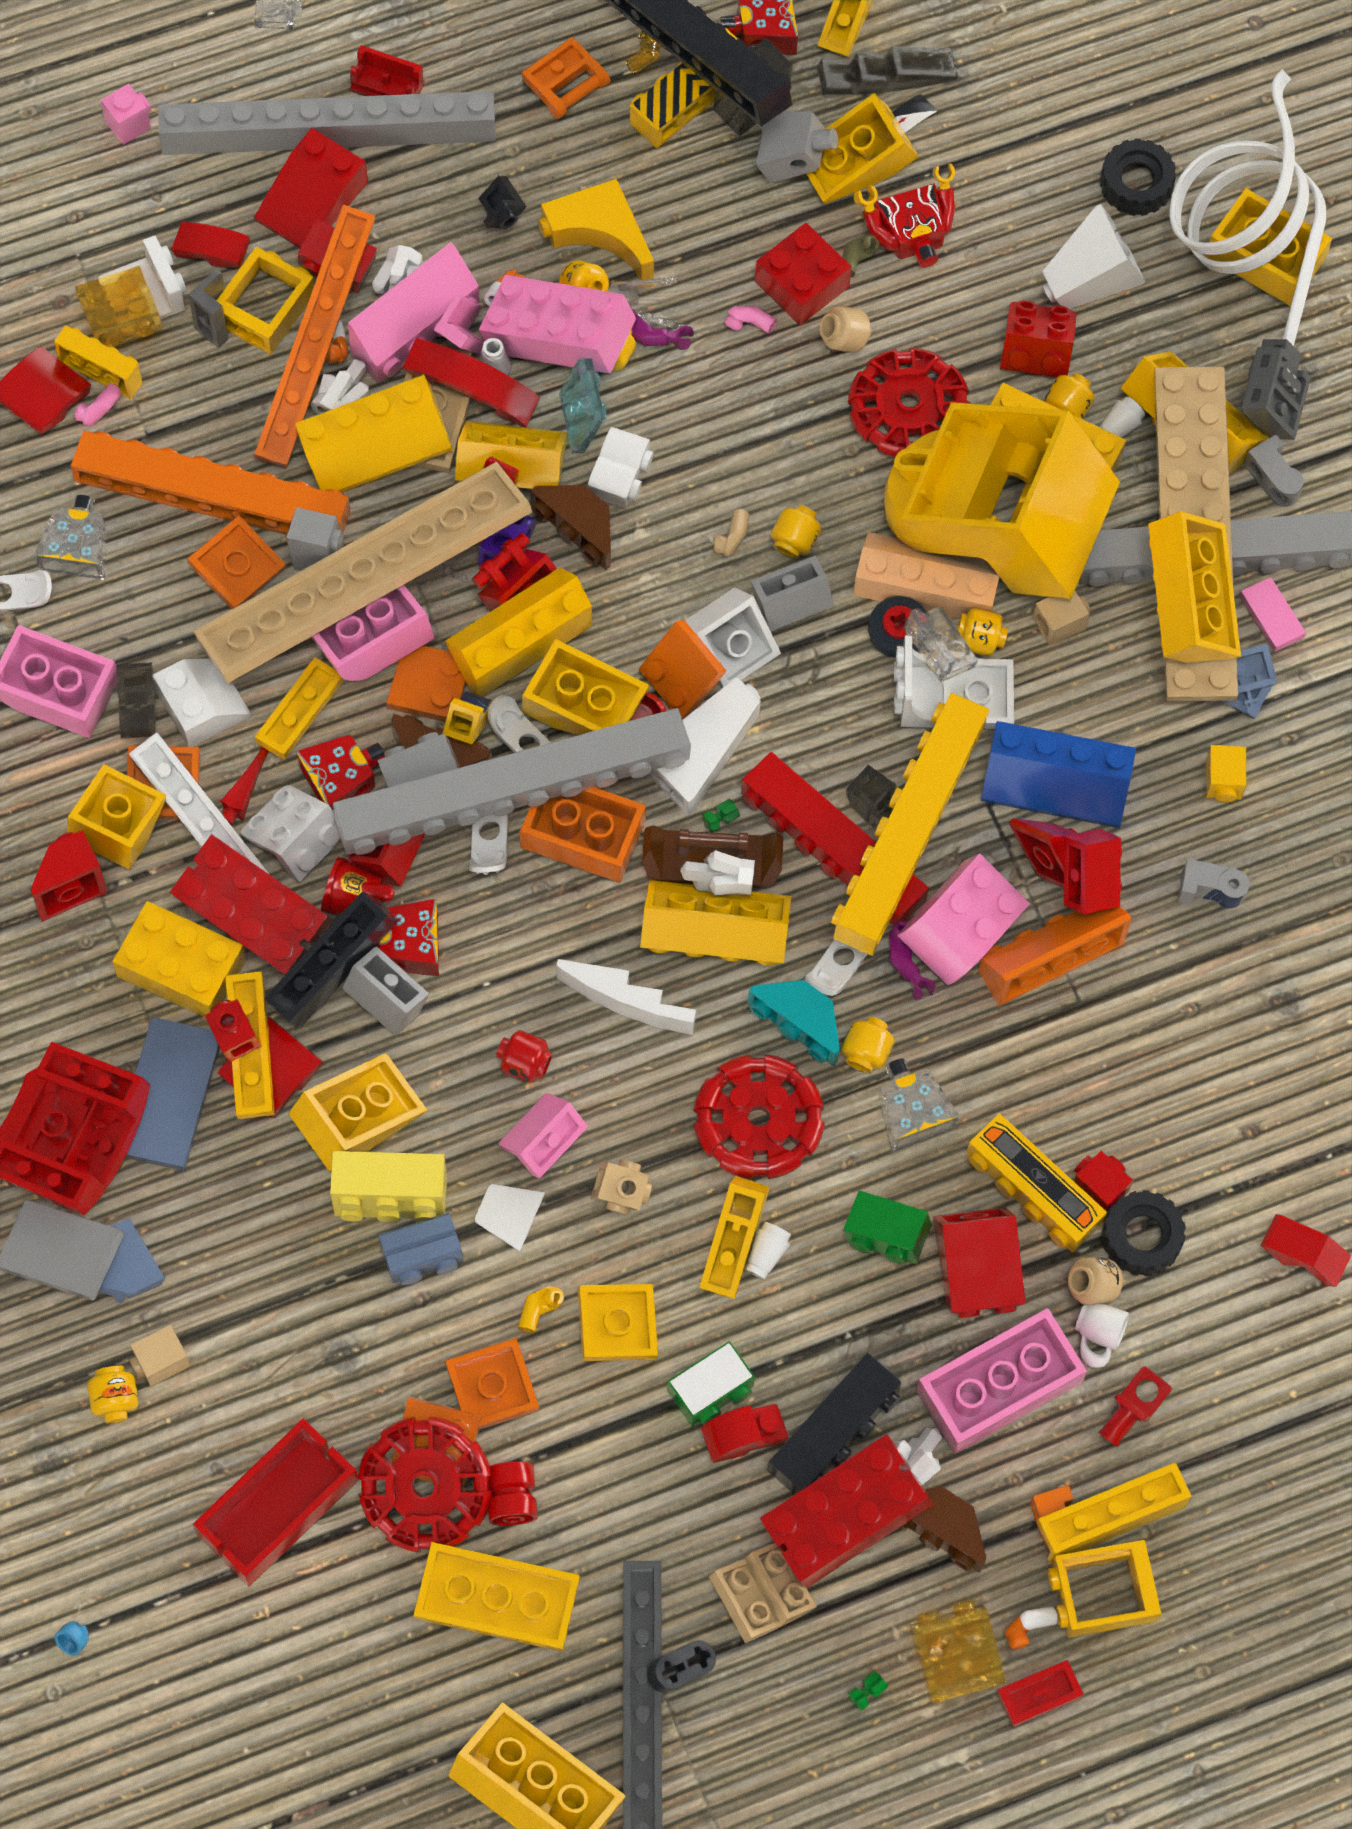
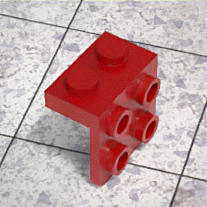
[1000,300,1077,377]

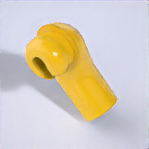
[517,1286,564,1334]

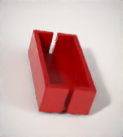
[169,834,334,975]
[193,1418,359,1587]
[760,1434,934,1588]

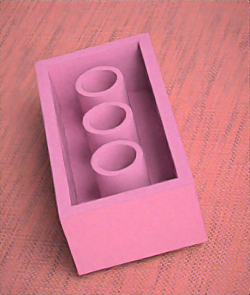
[479,275,636,374]
[916,1308,1087,1454]

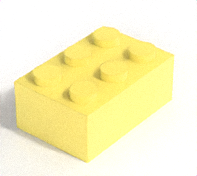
[330,1151,447,1223]

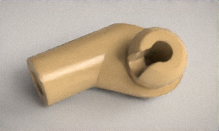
[713,509,750,557]

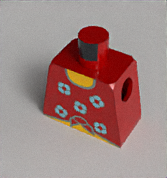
[720,0,798,55]
[296,735,385,812]
[376,899,439,976]

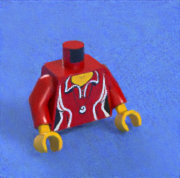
[853,163,955,268]

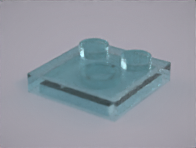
[559,358,607,453]

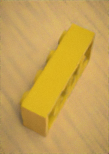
[54,325,143,400]

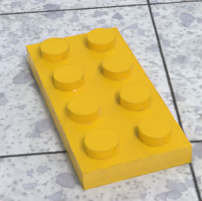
[413,1542,580,1652]

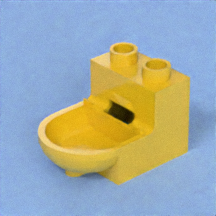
[884,402,1120,599]

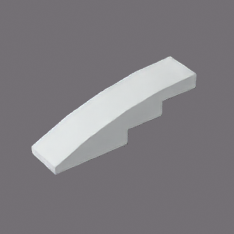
[557,959,696,1035]

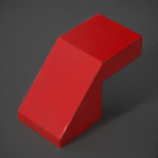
[1260,1214,1351,1287]

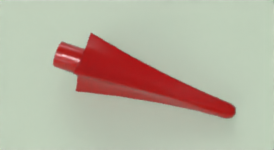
[220,747,269,826]

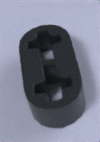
[647,1640,716,1693]

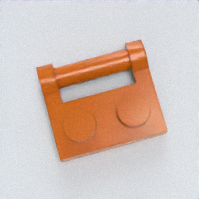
[521,36,611,119]

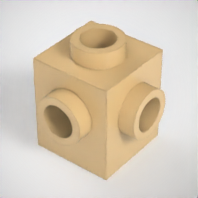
[591,1159,652,1215]

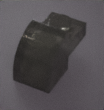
[117,662,157,739]
[846,765,896,827]

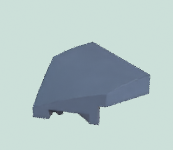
[1220,643,1277,719]
[99,1218,165,1303]

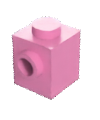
[101,83,151,145]

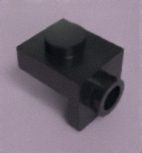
[478,175,527,229]

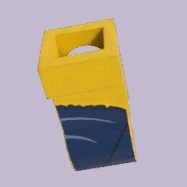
[442,691,493,744]

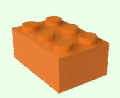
[520,787,646,883]

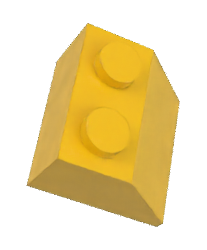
[67,764,166,870]

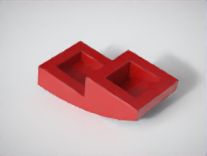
[171,222,250,268]

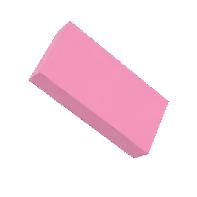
[1239,577,1306,652]

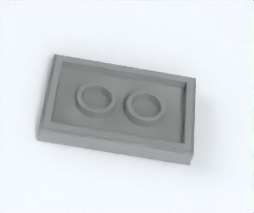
[0,1199,124,1301]

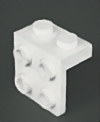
[98,236,187,333]
[241,785,341,883]

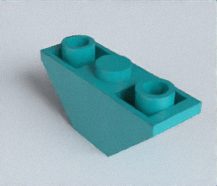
[748,980,840,1067]

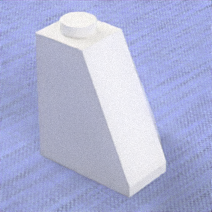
[1042,204,1146,309]

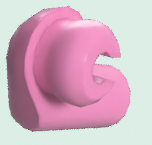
[725,306,777,334]
[74,384,121,426]

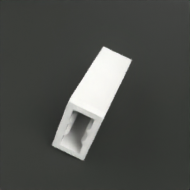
[648,677,761,816]

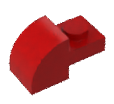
[701,1404,789,1463]

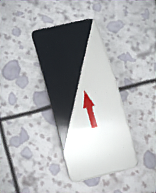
[892,94,937,133]

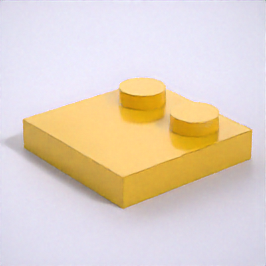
[577,1284,658,1361]

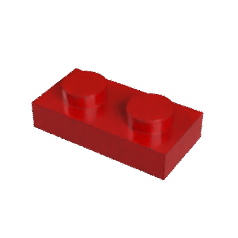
[997,1660,1084,1727]

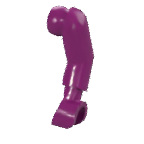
[631,309,694,350]
[889,921,936,999]

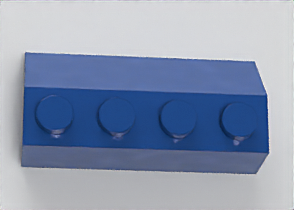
[981,721,1136,828]

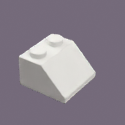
[685,587,781,689]
[152,658,252,747]

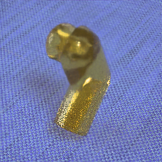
[626,30,661,74]

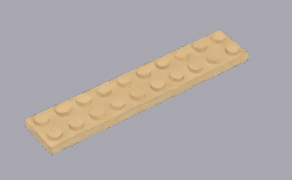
[1154,367,1238,701]
[193,462,532,684]

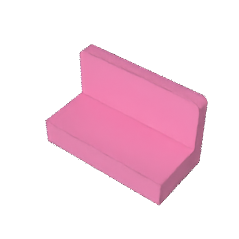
[434,295,485,354]
[499,1093,588,1179]

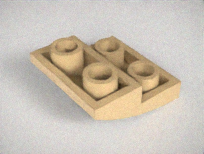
[709,1543,817,1643]

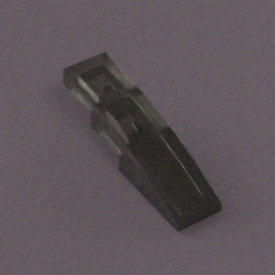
[817,46,958,95]

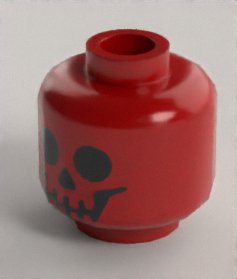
[496,1030,553,1084]

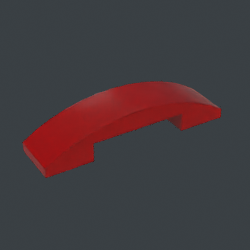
[402,338,540,427]

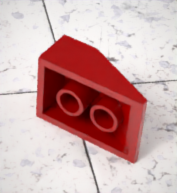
[254,128,368,248]

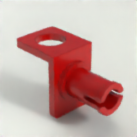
[1098,1366,1172,1447]

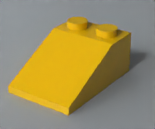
[806,93,919,204]
[522,639,649,735]
[289,1053,427,1172]

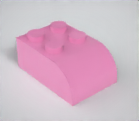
[311,585,435,681]
[0,625,119,738]
[897,853,1030,986]

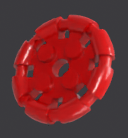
[848,348,971,457]
[693,1054,825,1180]
[357,1416,493,1553]

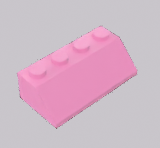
[348,242,480,383]

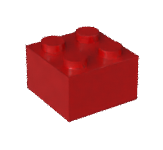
[755,222,852,326]

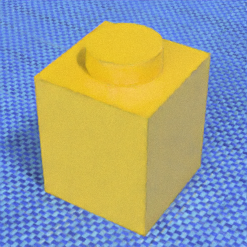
[1206,745,1246,803]

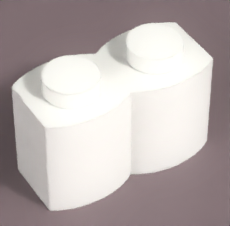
[587,427,654,509]

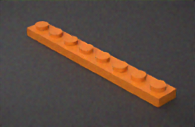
[254,204,376,469]

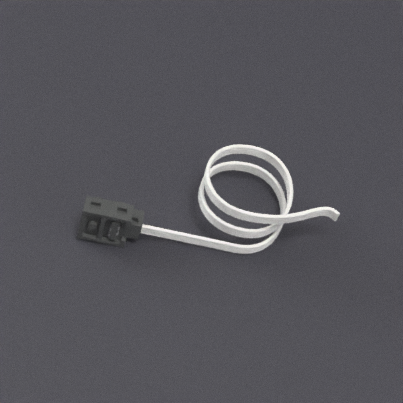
[1169,69,1326,440]

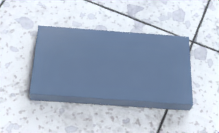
[125,1017,220,1171]

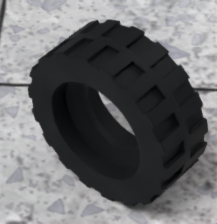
[1100,138,1176,216]
[1102,1190,1186,1276]

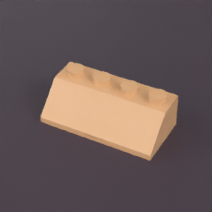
[853,532,1000,618]

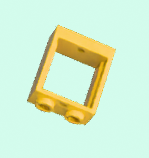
[216,246,314,355]
[1048,1540,1162,1638]

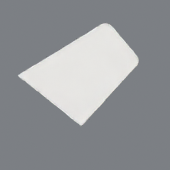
[475,1184,545,1251]

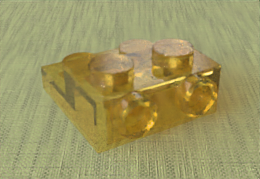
[75,266,162,347]
[909,1600,1006,1703]

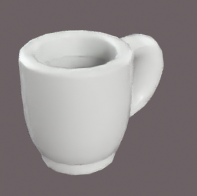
[1075,1304,1129,1368]

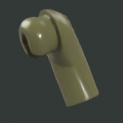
[842,234,880,277]

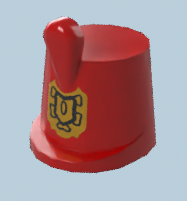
[321,856,395,916]

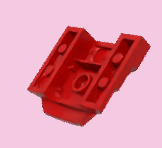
[0,1041,150,1216]

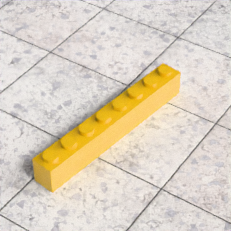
[831,692,990,956]

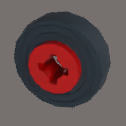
[868,596,931,658]

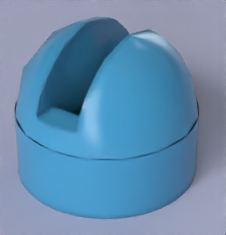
[55,1621,89,1656]

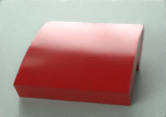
[0,346,91,434]
[217,1017,323,1118]

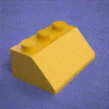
[455,421,568,490]

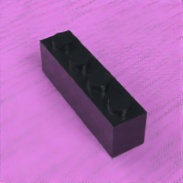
[264,891,399,1027]
[767,1353,901,1495]

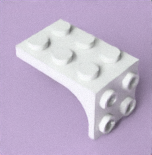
[894,635,1014,729]

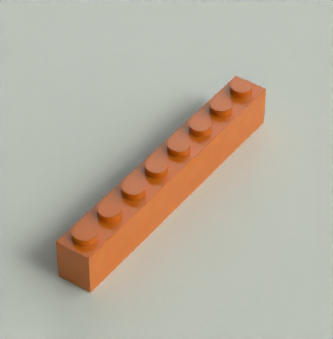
[71,430,350,535]

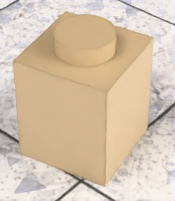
[1033,591,1090,646]
[128,1324,191,1387]

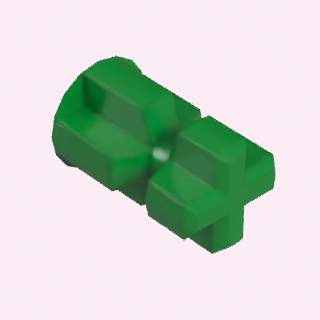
[701,798,740,833]
[848,1670,888,1710]

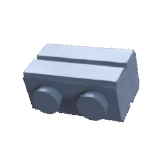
[378,1213,463,1285]

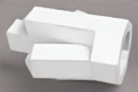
[372,245,422,294]
[311,359,370,415]
[681,850,755,896]
[895,1428,942,1485]

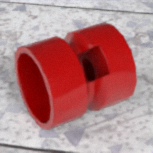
[488,1462,538,1526]

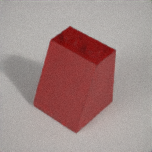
[933,1207,1026,1318]

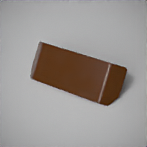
[642,825,783,888]

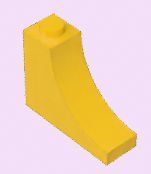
[538,179,654,282]

